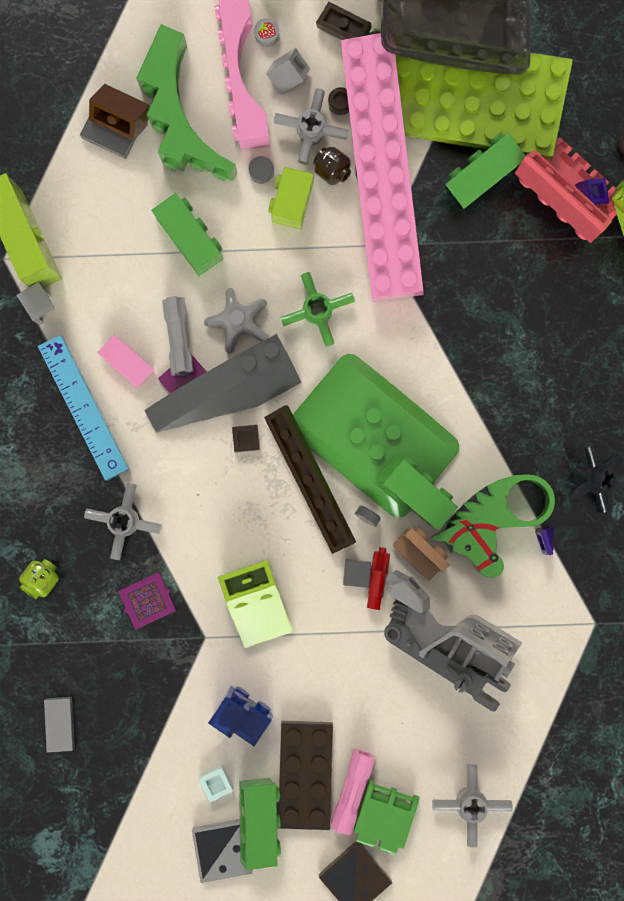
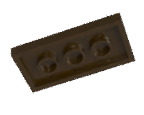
[278,721,333,830]

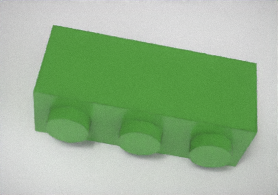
[445,132,526,208]
[151,193,223,277]
[375,455,458,531]
[239,778,281,870]

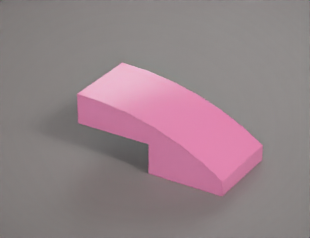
[97,334,154,388]

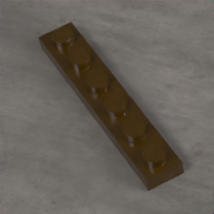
[264,405,356,554]

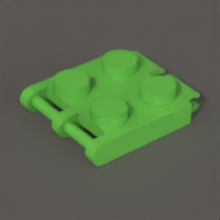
[354,780,419,855]

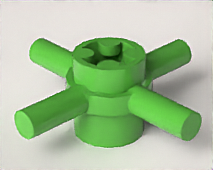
[280,272,355,347]

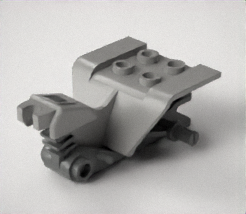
[384,570,522,712]

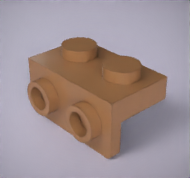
[393,527,450,580]

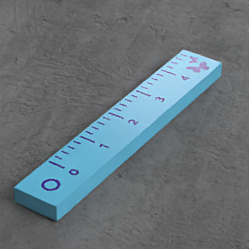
[38,335,130,481]

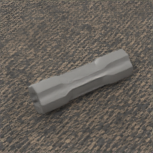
[162,296,194,376]

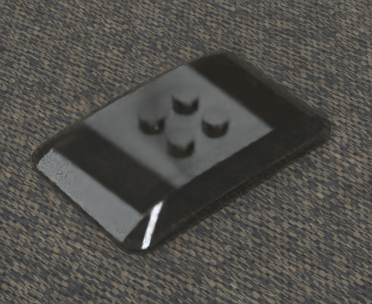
[381,0,530,75]

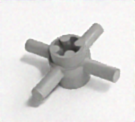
[274,88,349,165]
[84,483,162,560]
[432,764,513,848]

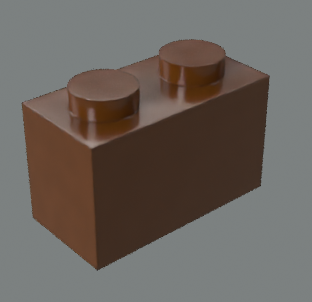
[89,83,150,141]

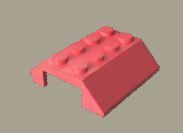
[515,137,617,243]

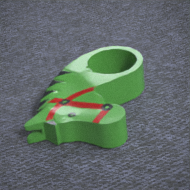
[432,475,555,578]

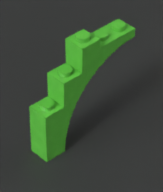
[136,24,237,181]

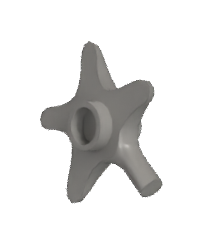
[204,288,269,354]

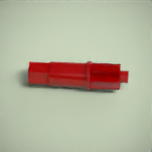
[367,547,390,610]

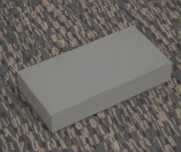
[44,697,75,752]

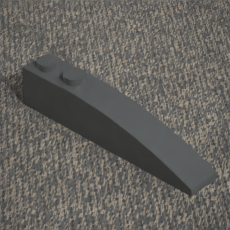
[144,334,301,433]

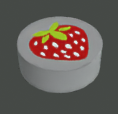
[254,18,279,47]

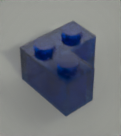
[208,686,273,747]

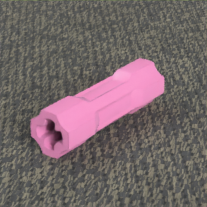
[330,749,375,835]

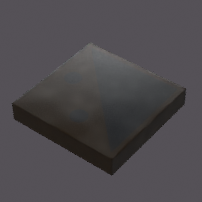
[319,841,392,901]

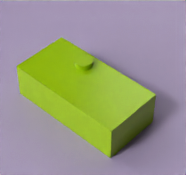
[0,173,62,287]

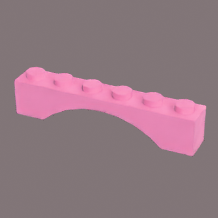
[214,0,270,150]

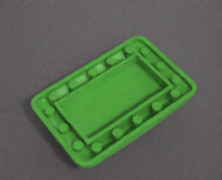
[293,354,459,518]

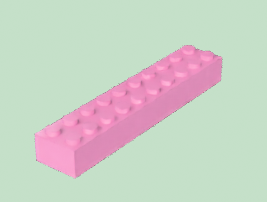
[341,31,424,302]

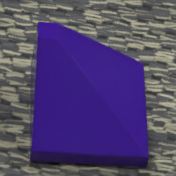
[575,178,609,205]
[535,525,554,556]

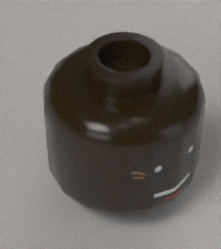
[313,146,351,185]

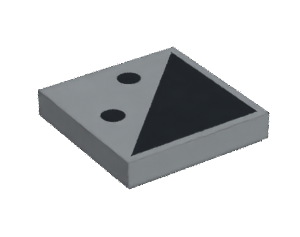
[192,819,253,883]

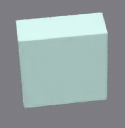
[199,765,234,802]

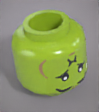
[19,559,59,599]

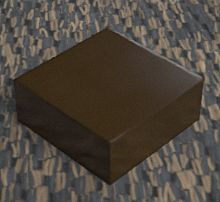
[232,425,260,453]

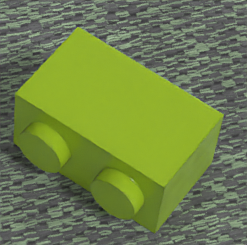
[268,166,314,230]

